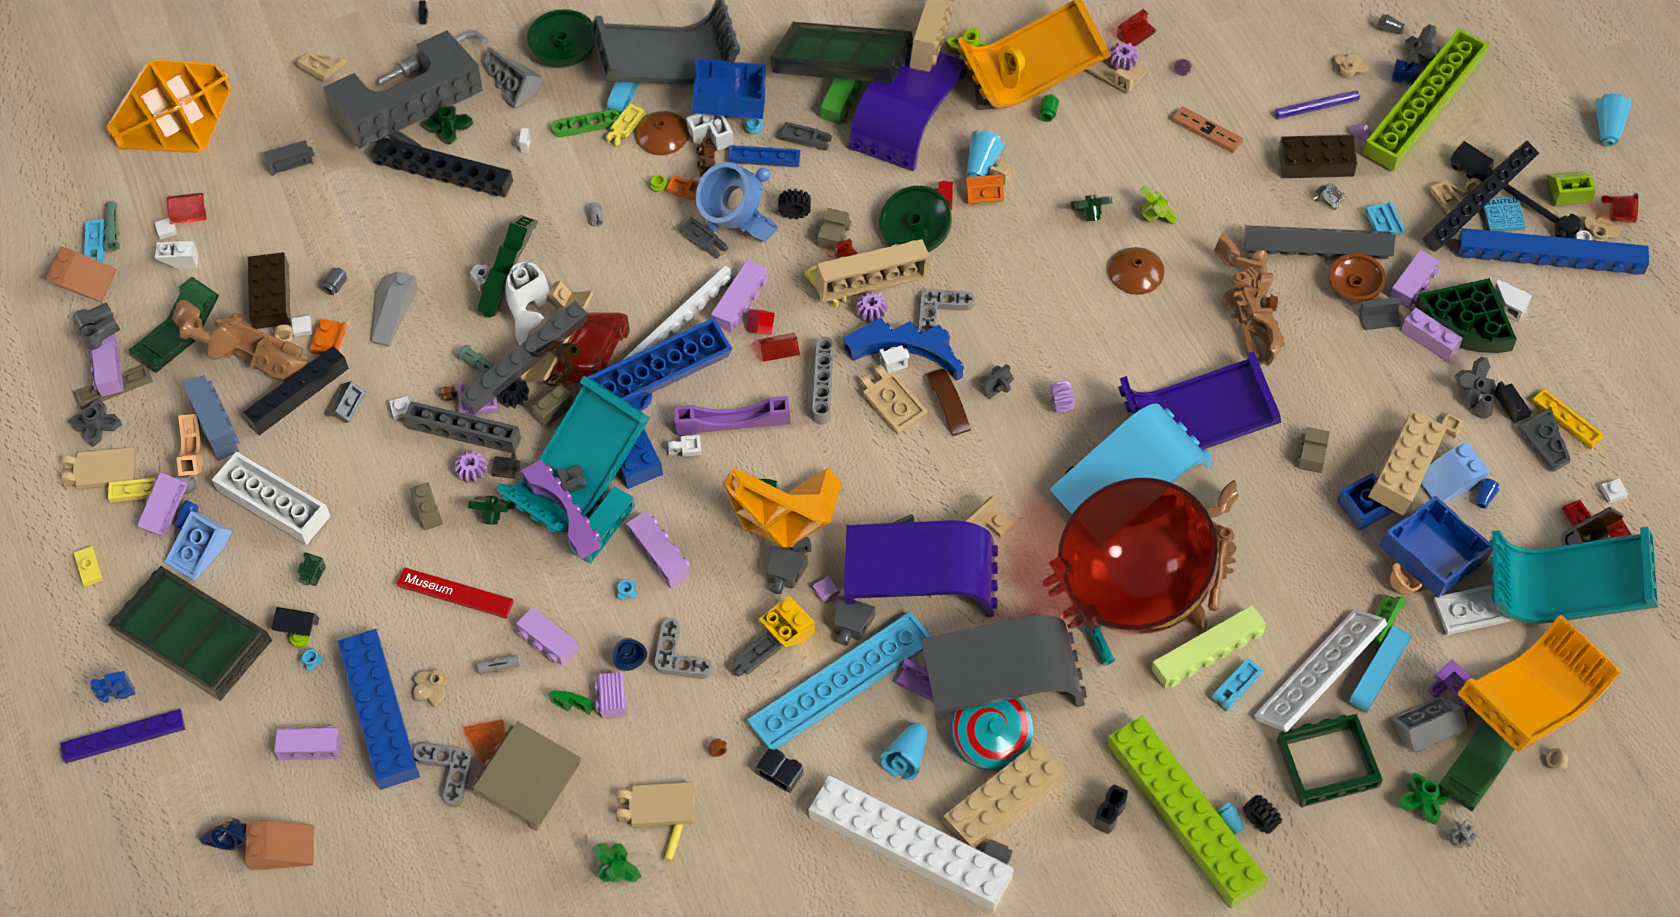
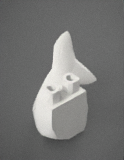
[505,261,549,345]

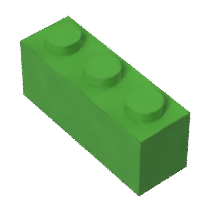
[820,68,861,124]

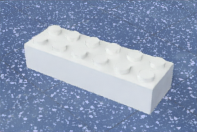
[212,452,331,545]

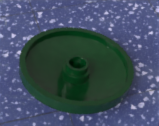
[527,9,596,67]
[879,185,952,252]

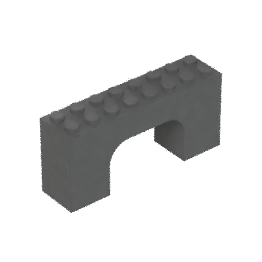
[323,30,483,149]

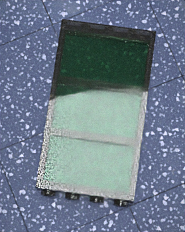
[770,22,914,83]
[108,566,272,701]

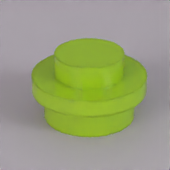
[650,174,668,192]
[290,634,310,648]

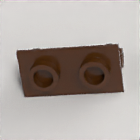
[696,138,716,177]

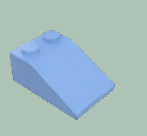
[1421,442,1489,503]
[164,511,232,580]

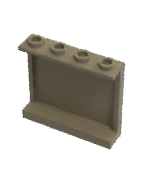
[472,721,581,831]

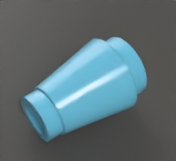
[1217,802,1245,835]

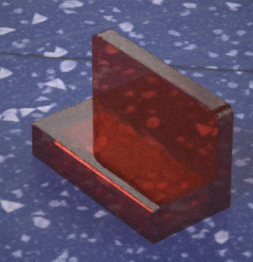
[1117,9,1156,47]
[167,193,207,224]
[758,333,800,362]

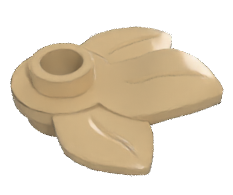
[1335,53,1369,78]
[1585,214,1622,242]
[413,670,447,707]

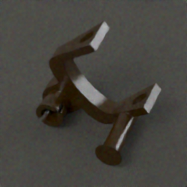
[531,340,580,387]

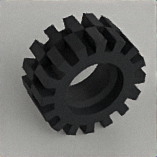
[778,189,811,219]
[1243,794,1282,834]

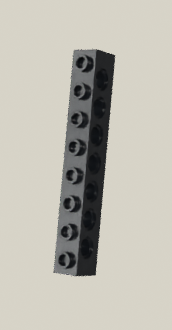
[371,137,513,197]
[1422,140,1539,252]

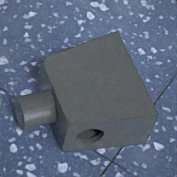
[766,545,808,594]
[833,596,875,646]

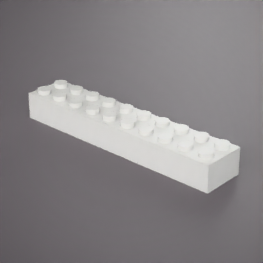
[809,775,1014,912]

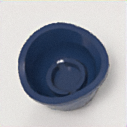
[613,638,647,671]

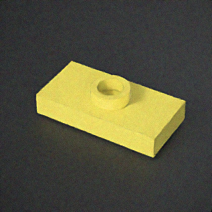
[74,546,104,587]

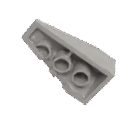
[482,46,543,107]
[372,271,418,347]

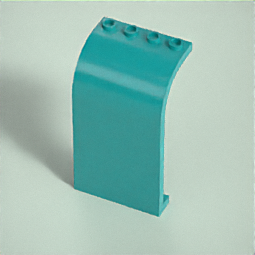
[496,376,650,533]
[1490,526,1659,624]

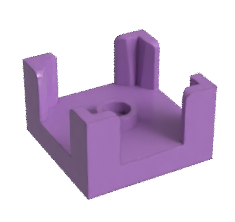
[1428,659,1476,714]

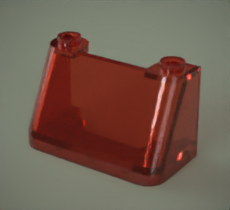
[557,312,630,384]

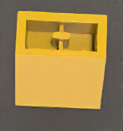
[759,596,816,648]

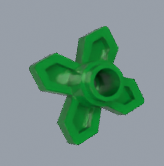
[1398,773,1451,825]
[592,843,642,882]

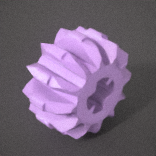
[1108,41,1139,70]
[856,291,888,323]
[1050,381,1075,413]
[455,450,487,483]

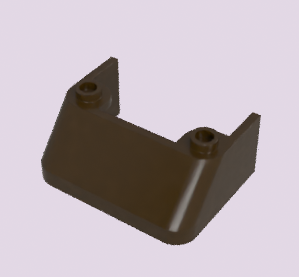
[1561,507,1624,546]

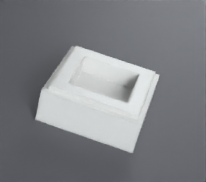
[155,217,178,240]
[292,315,312,337]

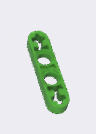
[552,109,620,137]

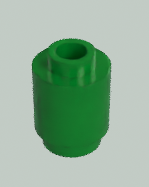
[1038,94,1059,122]

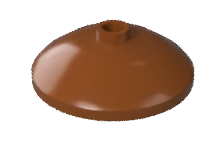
[636,111,689,155]
[1109,247,1164,295]
[1329,253,1386,301]

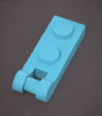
[84,219,106,264]
[1212,658,1264,711]

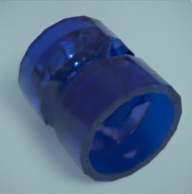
[1392,59,1421,85]

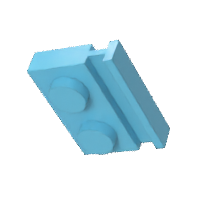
[1365,201,1405,235]

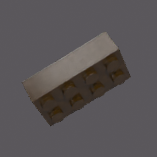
[1278,135,1357,179]
[248,252,291,329]

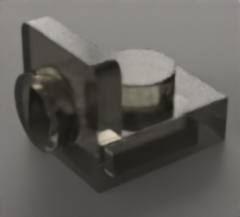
[1313,182,1346,210]
[491,453,520,479]

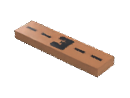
[1172,106,1243,153]

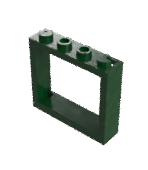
[1277,714,1383,807]

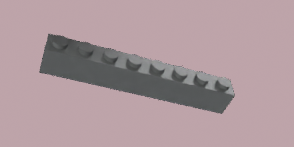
[1244,225,1396,259]
[460,300,588,415]

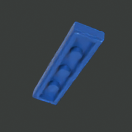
[728,145,801,168]

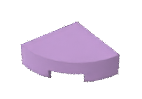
[1350,124,1372,141]

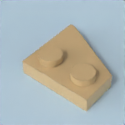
[297,52,347,81]
[1430,180,1467,214]

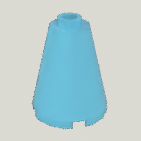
[1595,93,1633,146]
[966,130,1006,177]
[880,723,928,780]

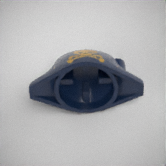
[199,818,247,850]

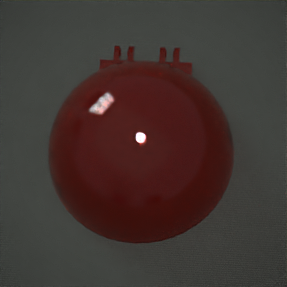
[1042,478,1219,634]

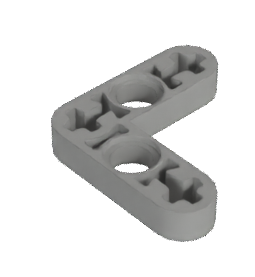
[919,289,975,333]
[655,618,713,679]
[413,744,472,807]

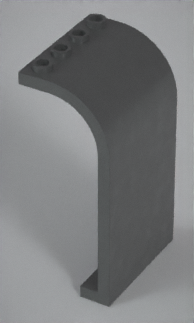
[591,0,740,84]
[921,615,1087,720]

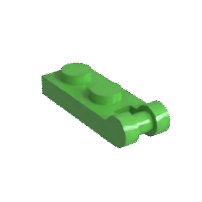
[1370,595,1406,645]

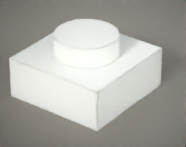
[517,128,531,153]
[389,396,410,420]
[1600,479,1628,504]

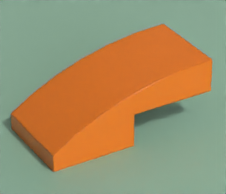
[666,174,699,200]

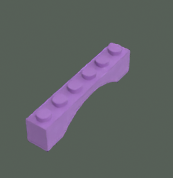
[674,396,791,435]
[521,459,601,560]

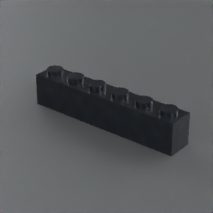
[243,346,349,436]

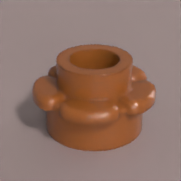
[1265,294,1278,311]
[438,386,457,401]
[707,739,727,757]

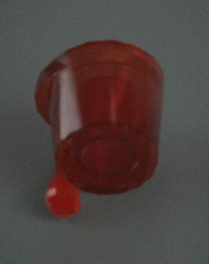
[1601,193,1639,223]

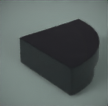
[419,0,428,25]

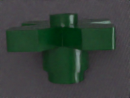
[424,105,473,145]
[1070,194,1113,222]
[468,496,514,525]

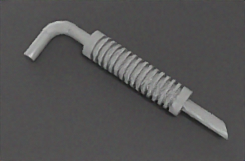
[379,30,488,85]

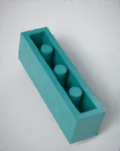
[569,486,635,564]

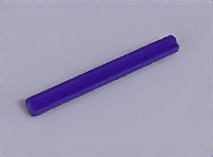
[1275,90,1360,119]

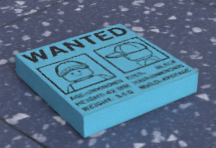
[1482,197,1526,232]

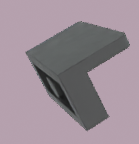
[1359,297,1401,330]
[324,381,366,423]

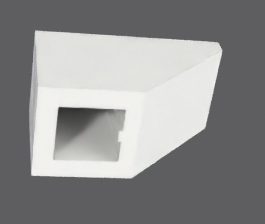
[155,241,199,269]
[1494,280,1532,322]

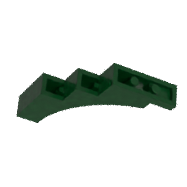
[476,215,538,318]

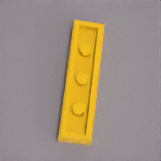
[1530,388,1604,450]

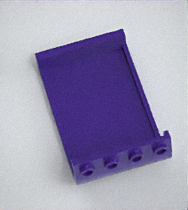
[848,40,968,171]
[1118,351,1281,450]
[844,520,998,617]

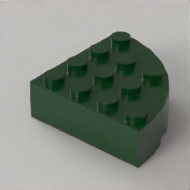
[1415,278,1517,353]

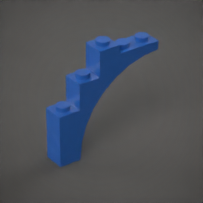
[843,318,964,381]

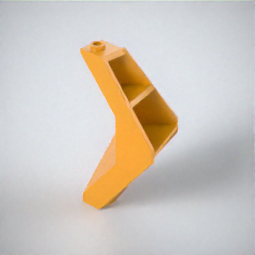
[106,59,231,153]
[723,468,842,547]

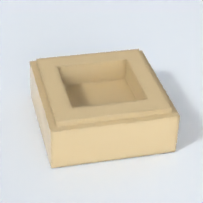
[1440,412,1465,438]

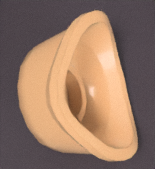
[1390,563,1423,594]

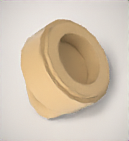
[1464,178,1482,195]
[273,325,293,342]
[1546,748,1568,770]

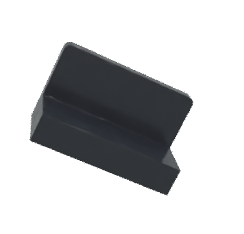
[1494,381,1532,423]
[271,607,319,637]

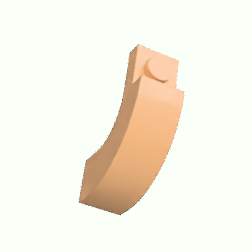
[176,413,204,476]

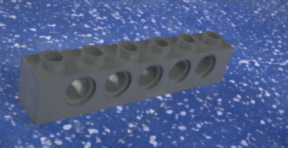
[404,401,521,454]

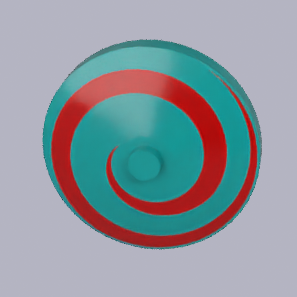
[951,698,1033,770]

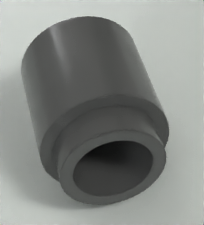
[321,268,347,295]
[981,839,1013,865]

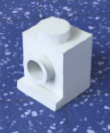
[470,264,489,294]
[880,345,910,374]

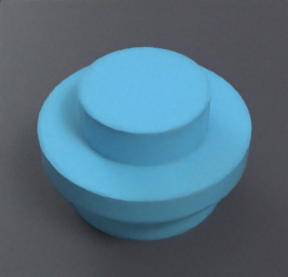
[745,118,763,134]

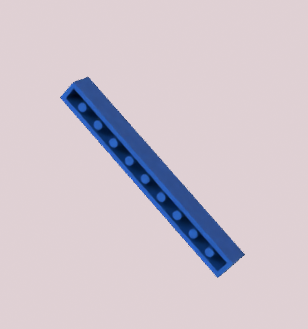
[1458,228,1649,275]

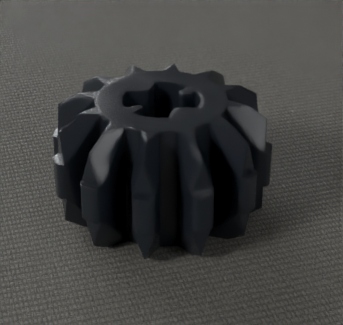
[498,377,530,408]

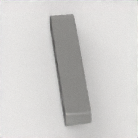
[812,336,834,425]

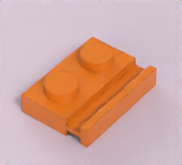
[966,174,1004,204]
[310,319,347,354]

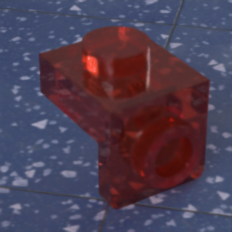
[835,238,858,259]

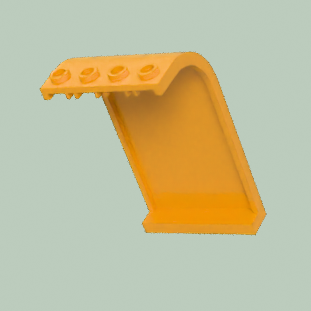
[958,0,1111,108]
[1457,615,1622,753]

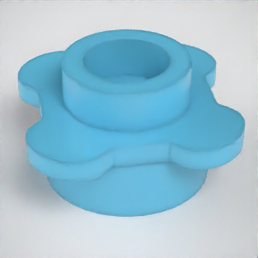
[616,580,637,600]
[299,648,324,671]

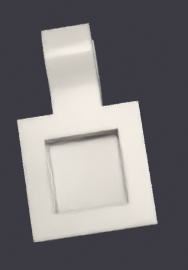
[668,435,702,457]

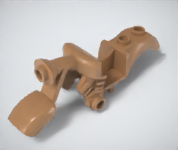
[1214,233,1285,366]
[173,300,308,381]
[1184,480,1239,629]

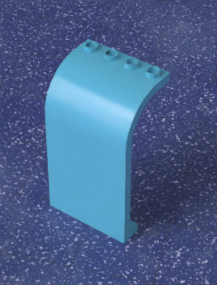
[1050,404,1214,549]

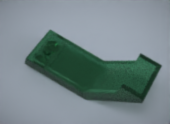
[129,277,219,373]
[1438,719,1515,812]

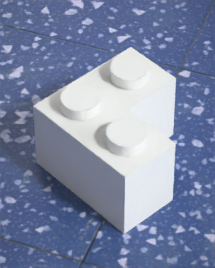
[686,113,734,151]

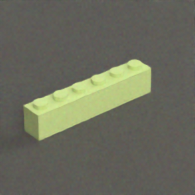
[1151,605,1267,689]

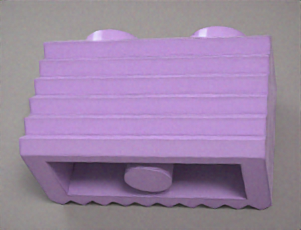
[595,672,626,718]

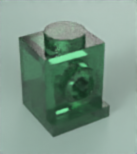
[298,552,326,586]

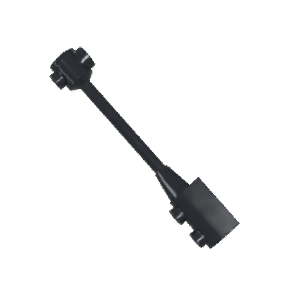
[1450,141,1582,238]

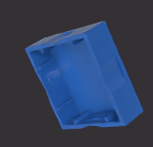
[692,58,766,119]
[1379,496,1492,598]

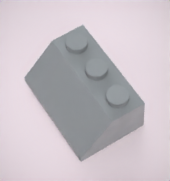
[1389,695,1468,752]

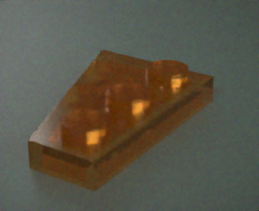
[463,719,506,765]

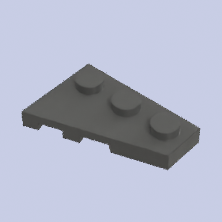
[1519,407,1571,472]

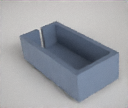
[183,375,240,461]

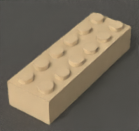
[910,0,954,72]
[815,239,930,303]
[1368,409,1447,515]
[944,741,1065,850]

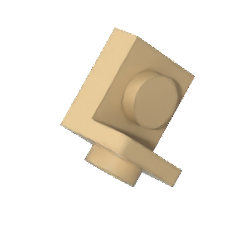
[989,159,1015,185]

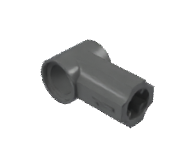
[73,302,114,331]
[80,316,120,350]

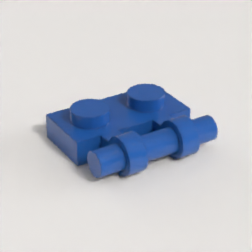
[91,671,136,703]

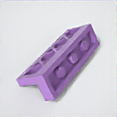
[897,658,955,712]

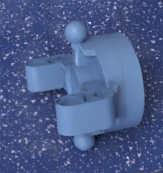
[696,162,778,242]

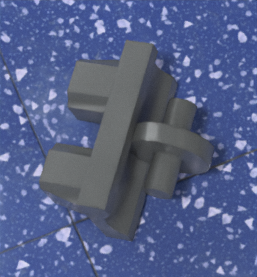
[979,364,1014,399]

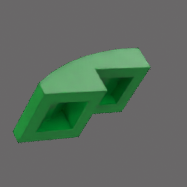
[549,691,594,715]

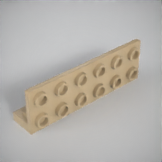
[1086,47,1148,94]
[520,281,593,382]
[928,493,1014,599]

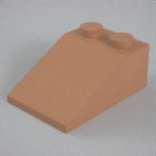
[46,246,117,302]
[245,821,314,870]

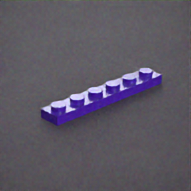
[60,709,186,764]

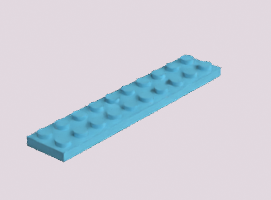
[747,611,931,750]

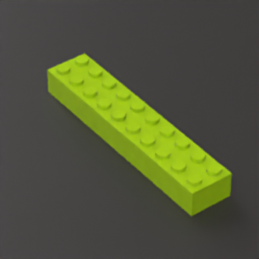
[1363,28,1489,171]
[1107,715,1267,909]

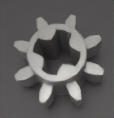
[1449,820,1477,848]

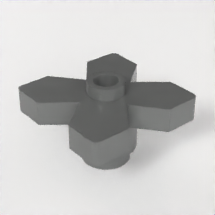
[1405,24,1438,70]
[1455,357,1496,408]
[69,399,122,447]

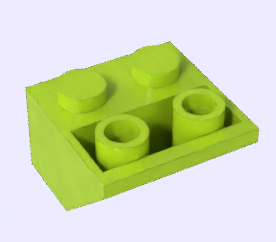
[1547,171,1596,206]

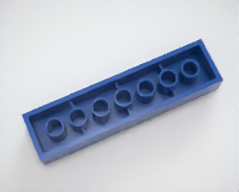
[580,317,732,404]
[338,629,420,790]

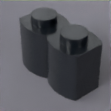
[756,748,804,793]
[1095,784,1128,834]

